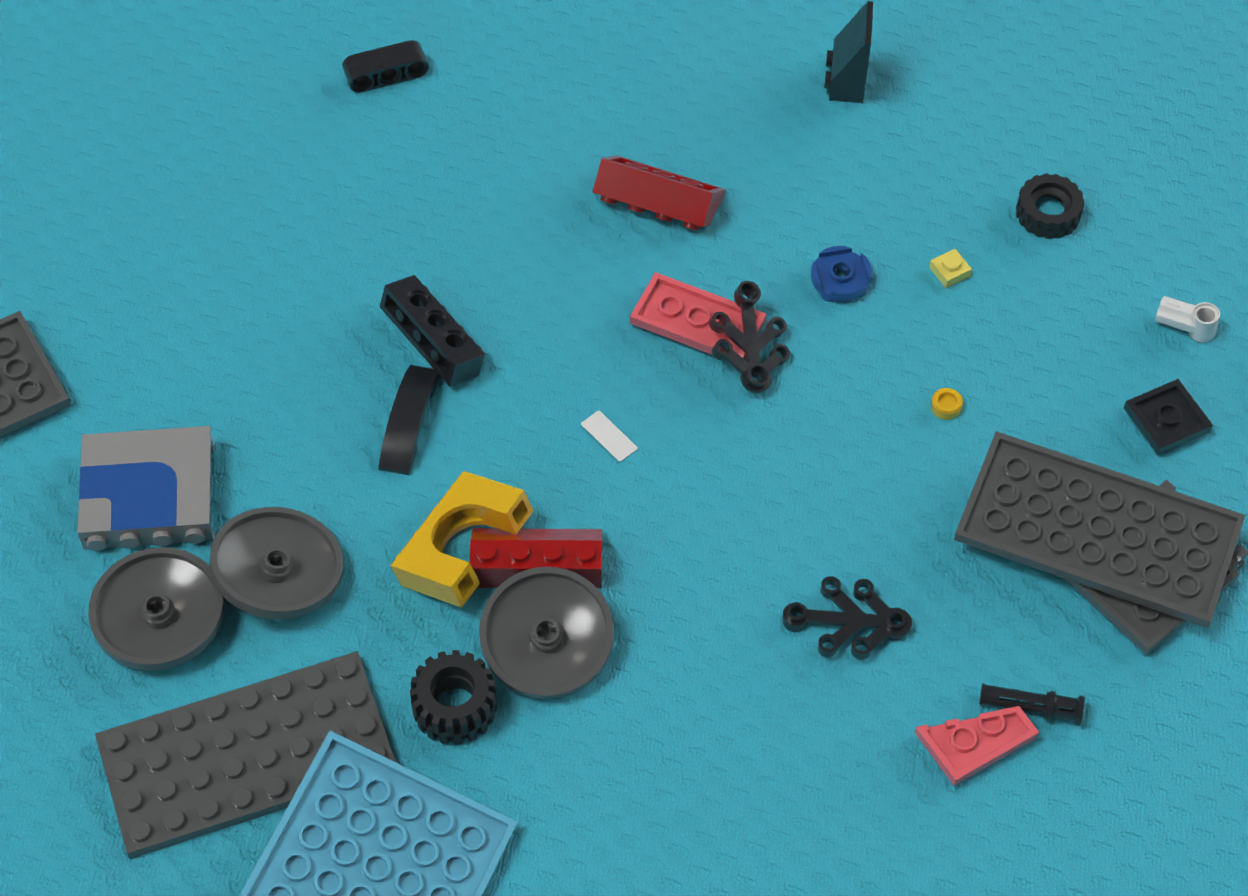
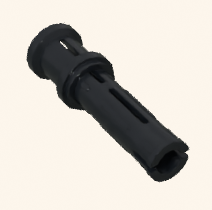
[979,683,1085,726]

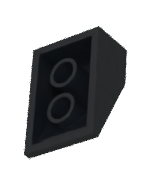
[824,1,874,103]

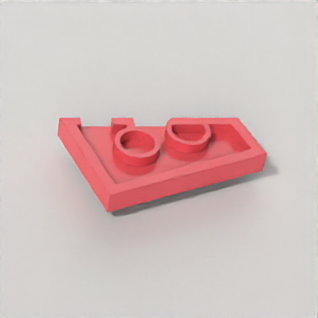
[915,706,1039,786]

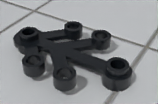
[709,281,790,394]
[782,576,912,660]

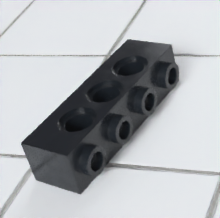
[380,275,485,387]

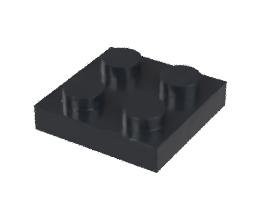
[1124,379,1213,455]

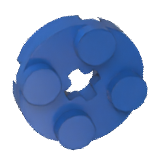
[811,246,872,302]

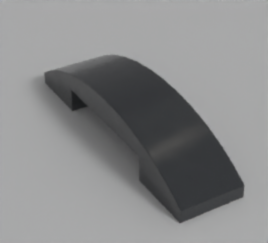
[378,365,440,476]

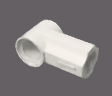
[1155,296,1220,343]

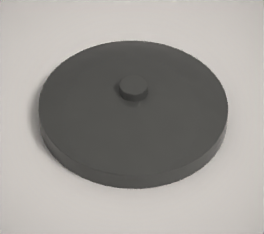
[209,507,343,619]
[88,547,225,671]
[479,567,614,699]

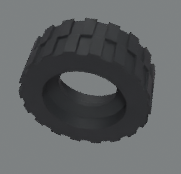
[1016,173,1084,239]

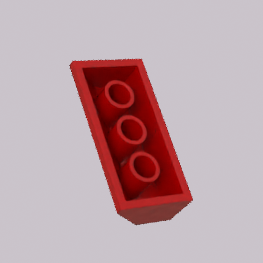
[592,155,726,230]
[469,528,602,589]

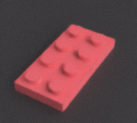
[630,272,766,360]

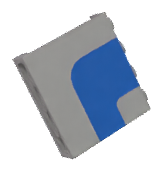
[77,426,215,551]

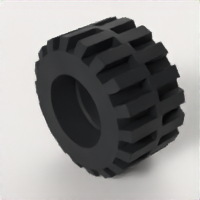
[410,650,497,745]

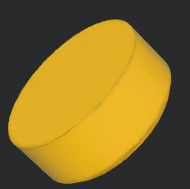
[931,388,963,420]

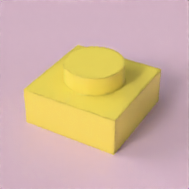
[929,249,972,288]

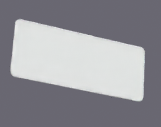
[581,411,638,461]

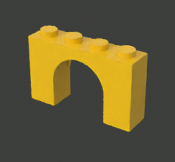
[390,471,534,608]

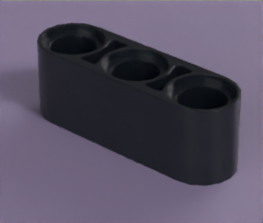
[342,40,429,93]

